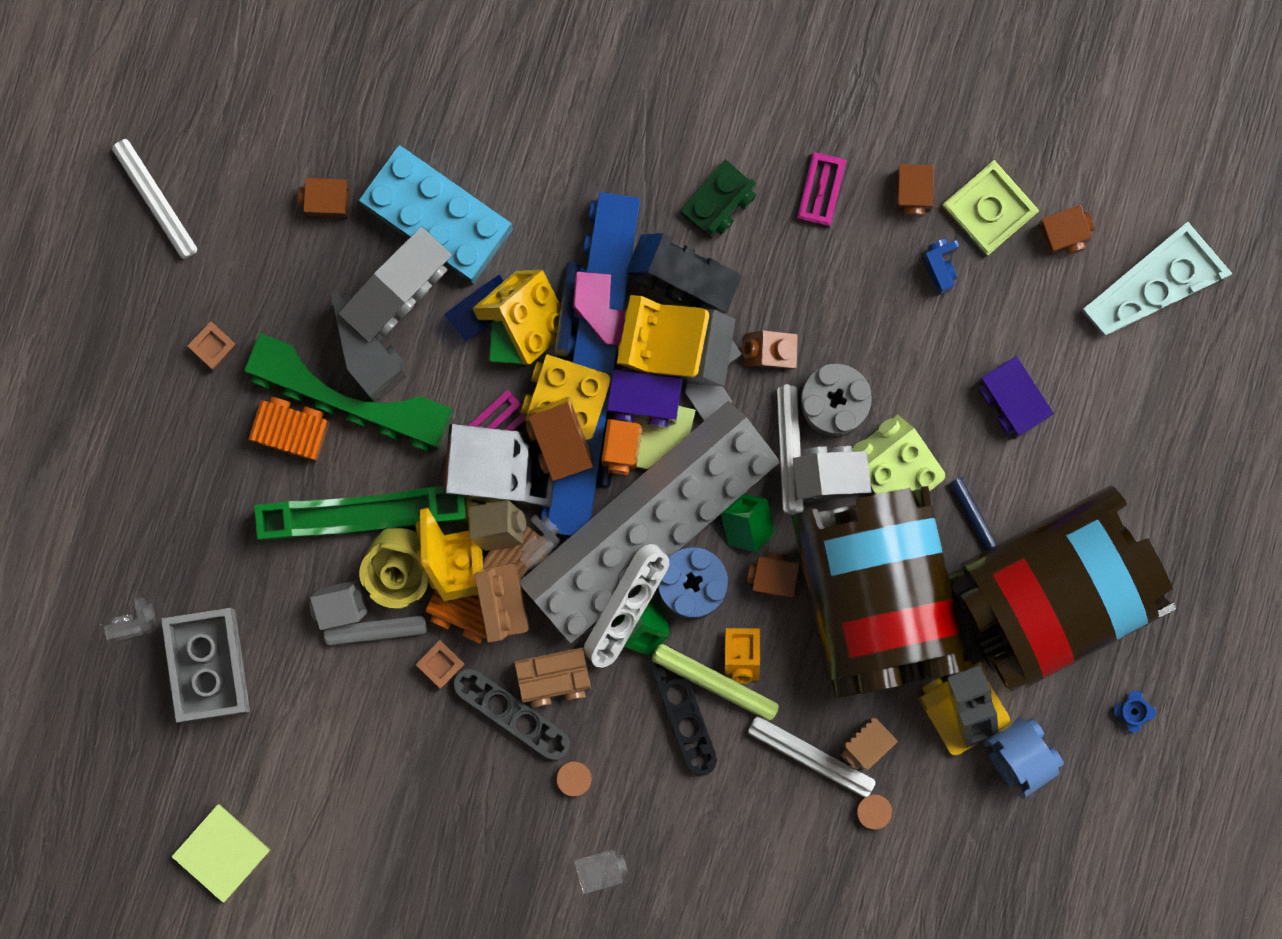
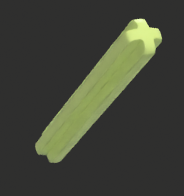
[652,644,779,721]

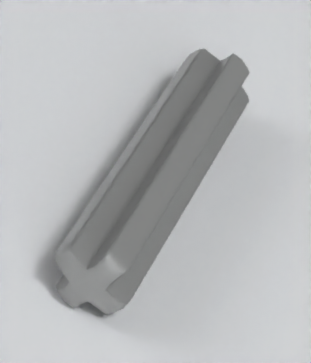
[324,616,427,645]

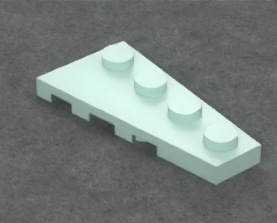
[1082,222,1232,337]

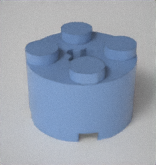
[658,547,728,619]
[984,717,1064,799]

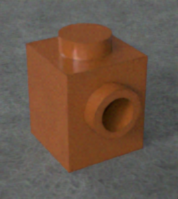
[1038,205,1095,256]
[746,552,800,599]

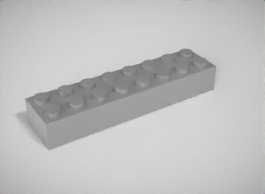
[520,401,780,643]

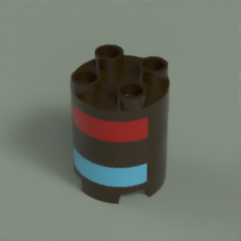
[948,485,1177,693]
[791,486,966,699]

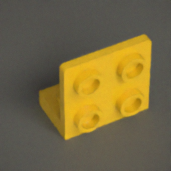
[472,270,561,364]

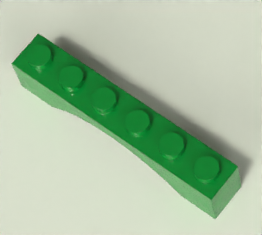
[244,333,454,453]
[254,486,468,542]

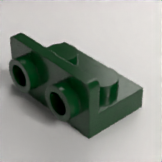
[680,159,757,239]

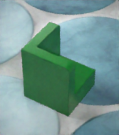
[490,320,526,367]
[721,494,775,552]
[616,594,670,656]

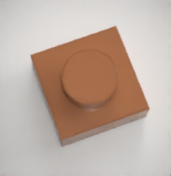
[188,321,237,370]
[416,640,465,689]

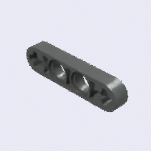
[454,669,570,760]

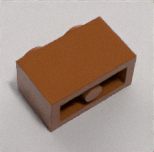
[525,396,594,481]

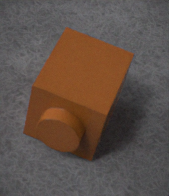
[896,164,934,217]
[298,178,350,219]

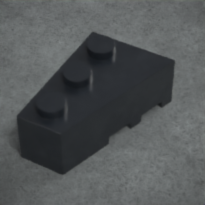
[626,233,742,313]

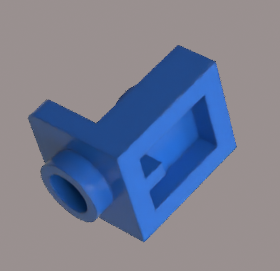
[922,238,960,295]

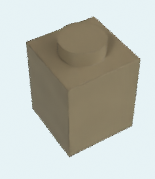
[470,500,526,551]

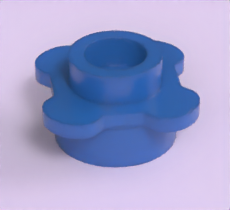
[1114,691,1156,732]

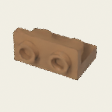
[475,563,529,643]

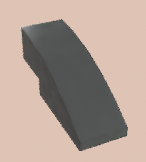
[947,665,998,748]

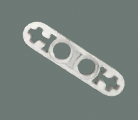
[584,544,669,668]

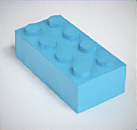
[359,145,513,285]

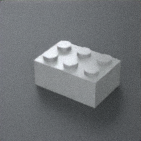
[338,227,452,342]
[161,608,250,723]

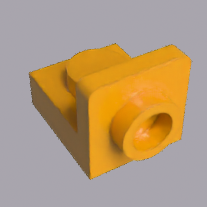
[725,628,760,684]

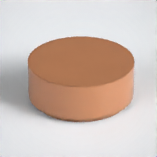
[557,762,592,796]
[857,794,892,829]

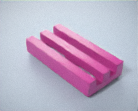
[797,152,846,227]
[468,390,527,431]

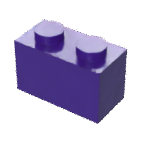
[978,356,1054,439]
[608,369,682,428]

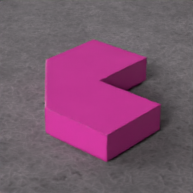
[573,272,626,346]

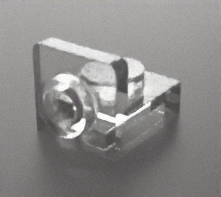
[519,515,560,571]
[104,597,156,642]
[574,849,628,894]

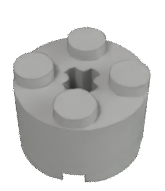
[800,364,872,437]

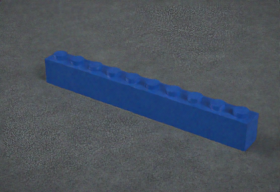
[541,192,640,537]

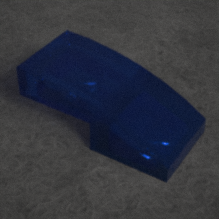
[444,275,504,343]

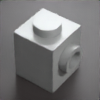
[309,580,368,630]

